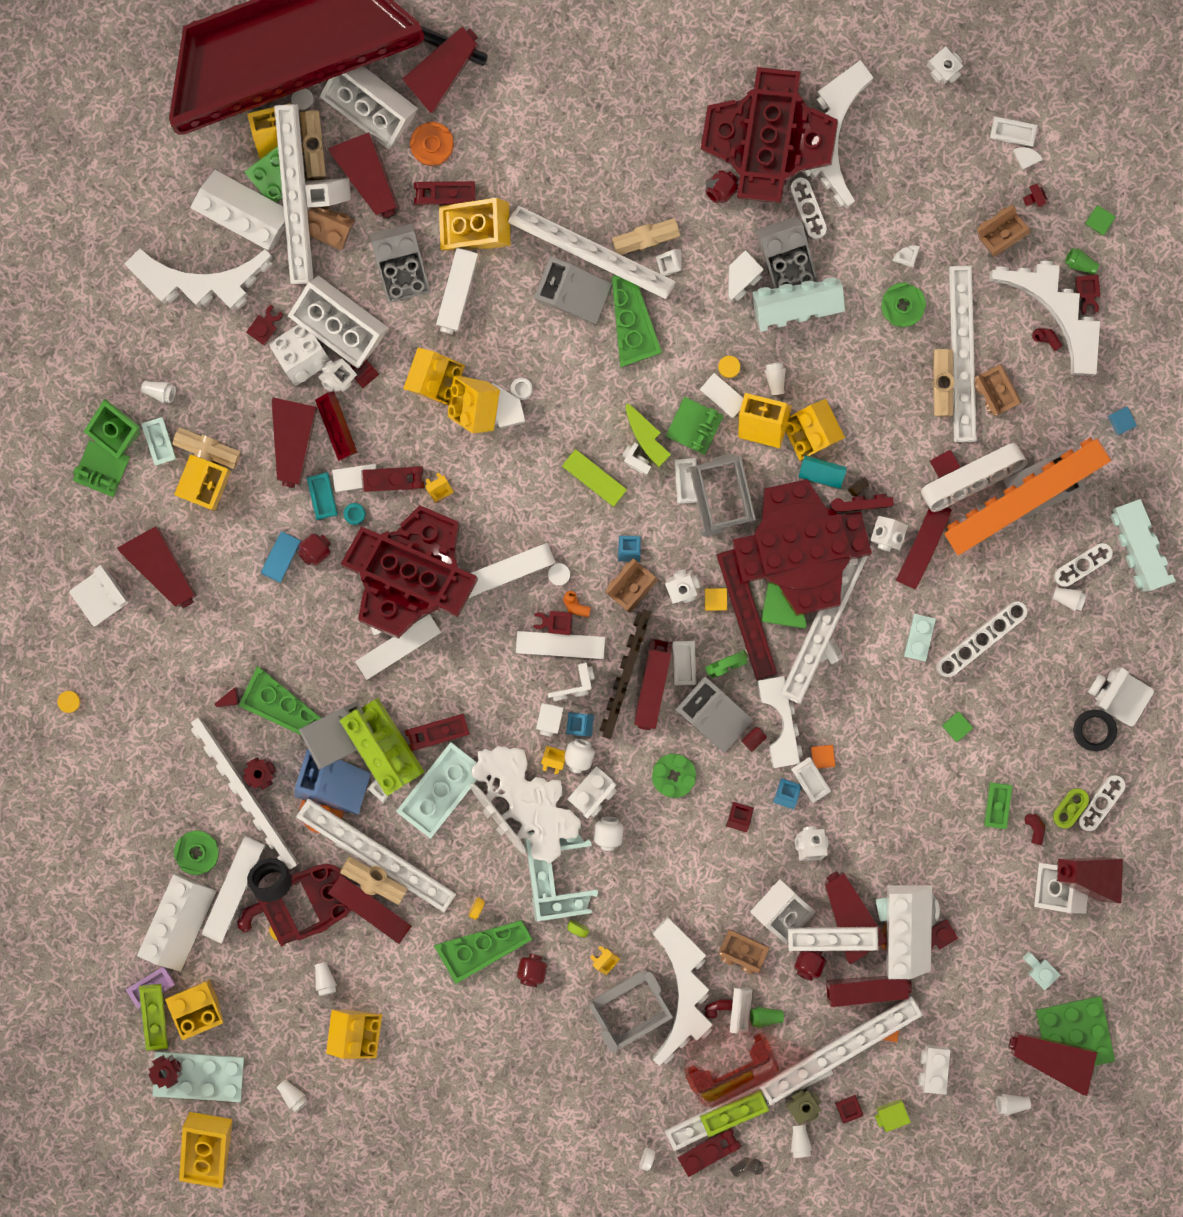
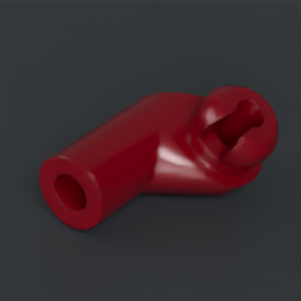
[1024,813,1046,845]
[237,902,263,933]

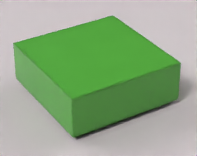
[1085,205,1115,236]
[942,711,973,742]

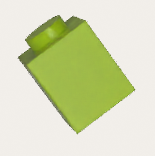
[874,1099,911,1132]

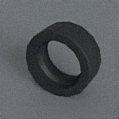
[1073,709,1118,752]
[247,858,292,902]

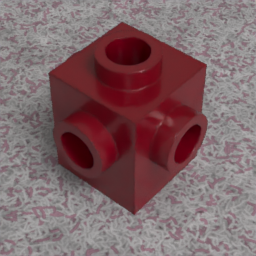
[243,757,277,790]
[148,1055,183,1089]

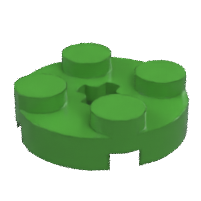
[881,283,926,328]
[704,649,748,678]
[652,753,696,798]
[174,830,219,875]

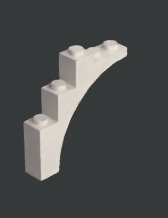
[802,60,873,209]
[125,249,273,310]
[989,261,1100,376]
[652,916,713,1066]

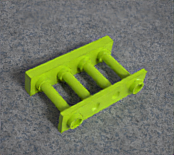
[339,698,425,796]

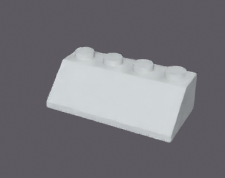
[320,66,419,150]
[190,170,285,251]
[288,276,389,368]
[137,873,217,972]
[886,885,932,979]

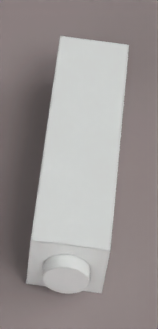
[436,248,479,335]

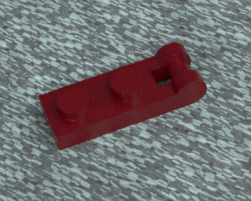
[414,181,475,206]
[361,466,425,492]
[830,494,894,513]
[404,713,470,751]
[677,1127,742,1177]

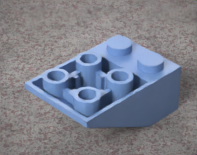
[294,749,371,815]

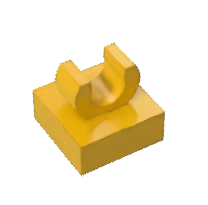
[425,473,454,503]
[541,745,566,774]
[590,946,621,975]

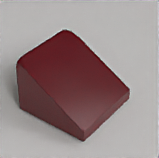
[350,359,379,388]
[930,450,961,478]
[215,687,240,707]
[741,726,767,752]
[726,802,754,833]

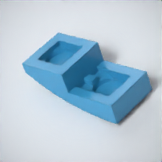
[261,531,301,583]

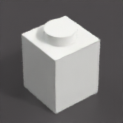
[536,703,564,737]

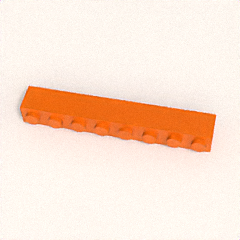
[944,437,1112,556]

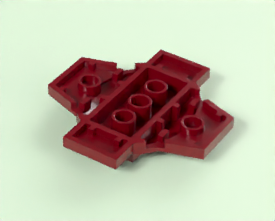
[701,67,838,204]
[732,479,872,616]
[341,505,478,639]

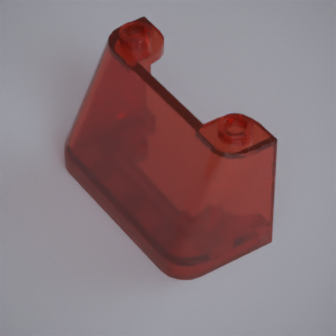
[684,1031,779,1107]

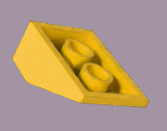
[439,198,511,251]
[179,1112,233,1188]

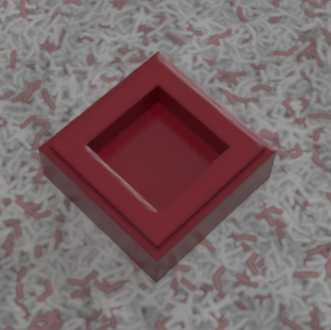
[835,1095,864,1124]

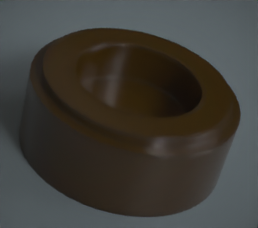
[848,477,870,496]

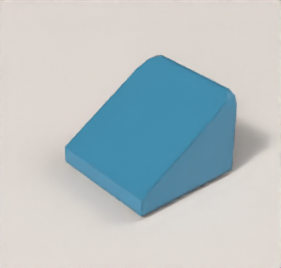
[1107,407,1137,436]
[618,536,641,562]
[566,712,594,737]
[773,778,802,810]

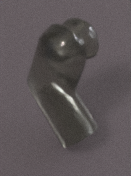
[730,1157,764,1178]

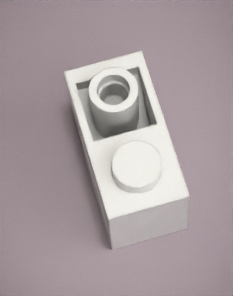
[305,178,351,207]
[728,250,764,302]
[492,383,525,429]

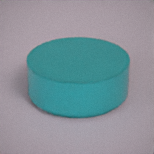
[343,503,366,525]

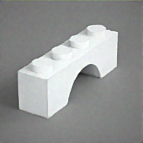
[757,676,803,768]

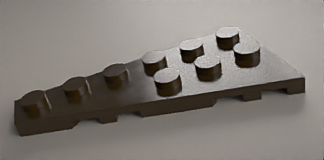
[599,609,652,739]

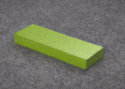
[562,449,627,507]
[139,983,168,1051]
[700,1090,770,1137]

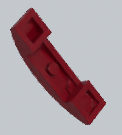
[895,507,952,590]
[328,875,412,944]

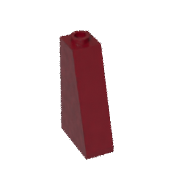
[402,26,479,114]
[328,132,400,219]
[271,397,318,488]
[117,526,197,608]
[634,638,673,730]
[1057,857,1123,903]
[824,871,887,964]
[826,976,912,1007]
[1008,1031,1097,1096]

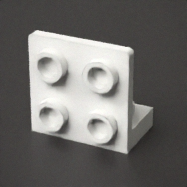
[69,565,130,626]
[567,766,617,818]

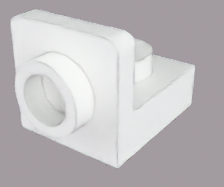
[622,443,651,476]

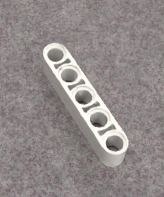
[921,443,1028,512]
[936,602,1027,677]
[202,836,266,944]

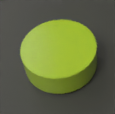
[567,920,590,938]

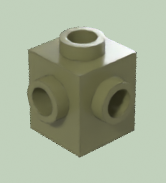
[785,1088,822,1125]

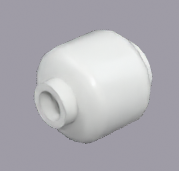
[564,739,595,773]
[594,816,624,851]

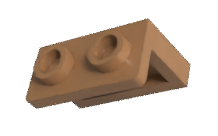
[977,205,1030,257]
[308,206,355,250]
[974,363,1022,416]
[605,558,658,613]
[718,929,769,975]

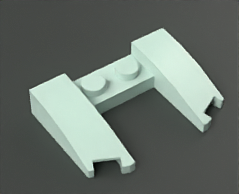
[524,827,598,921]

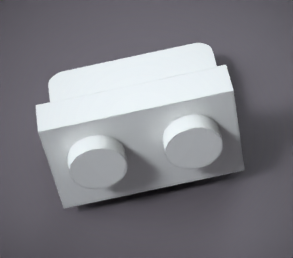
[269,324,330,386]
[547,663,595,701]
[1094,667,1154,727]

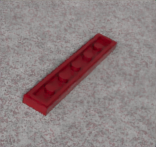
[716,549,778,680]

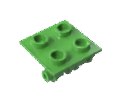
[244,146,306,203]
[666,397,724,455]
[73,440,130,498]

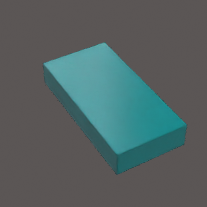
[798,455,847,489]
[306,472,338,520]

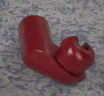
[1032,328,1064,352]
[704,999,733,1018]

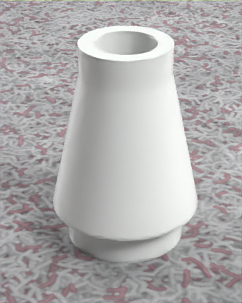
[764,362,786,395]
[141,381,176,404]
[1052,587,1087,611]
[314,962,337,996]
[277,1079,308,1113]
[996,1094,1031,1116]
[791,1125,812,1158]

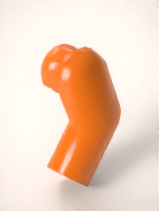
[563,591,591,618]

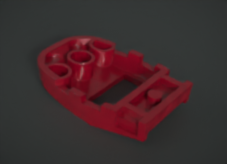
[257,864,351,946]

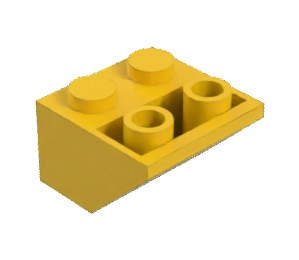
[247,103,303,159]
[403,348,465,406]
[447,375,500,434]
[738,393,792,449]
[785,399,845,461]
[174,454,232,511]
[165,979,224,1040]
[326,1009,382,1059]

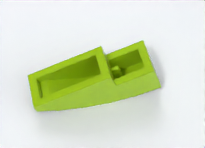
[625,403,671,469]

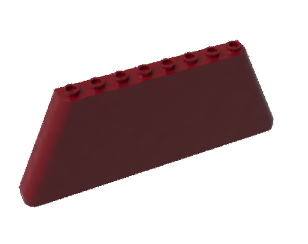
[169,0,424,135]

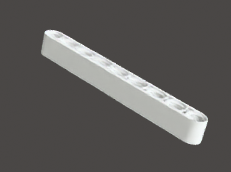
[370,543,556,636]

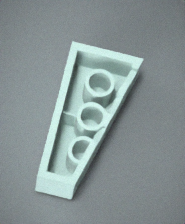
[752,278,845,332]
[1110,499,1176,592]

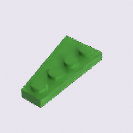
[612,275,662,368]
[238,666,322,736]
[434,920,533,984]

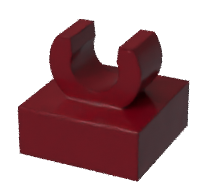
[1023,183,1049,207]

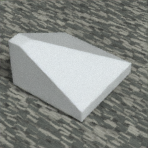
[656,249,682,276]

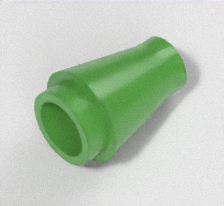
[1065,248,1099,275]
[750,1007,784,1029]

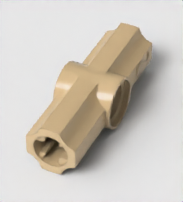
[300,110,326,180]
[612,218,680,255]
[932,349,955,417]
[172,427,241,469]
[340,856,408,905]

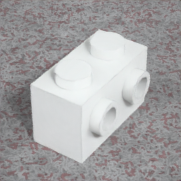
[918,1045,950,1095]

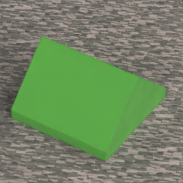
[84,399,140,459]

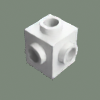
[926,46,963,85]
[318,359,357,392]
[870,516,908,552]
[665,569,701,604]
[795,826,829,861]

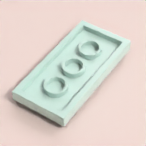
[396,742,477,839]
[152,1051,244,1102]

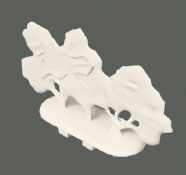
[470,746,581,863]

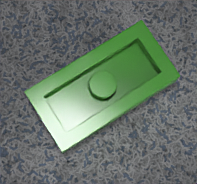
[983,782,1013,829]

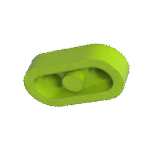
[1052,788,1089,829]

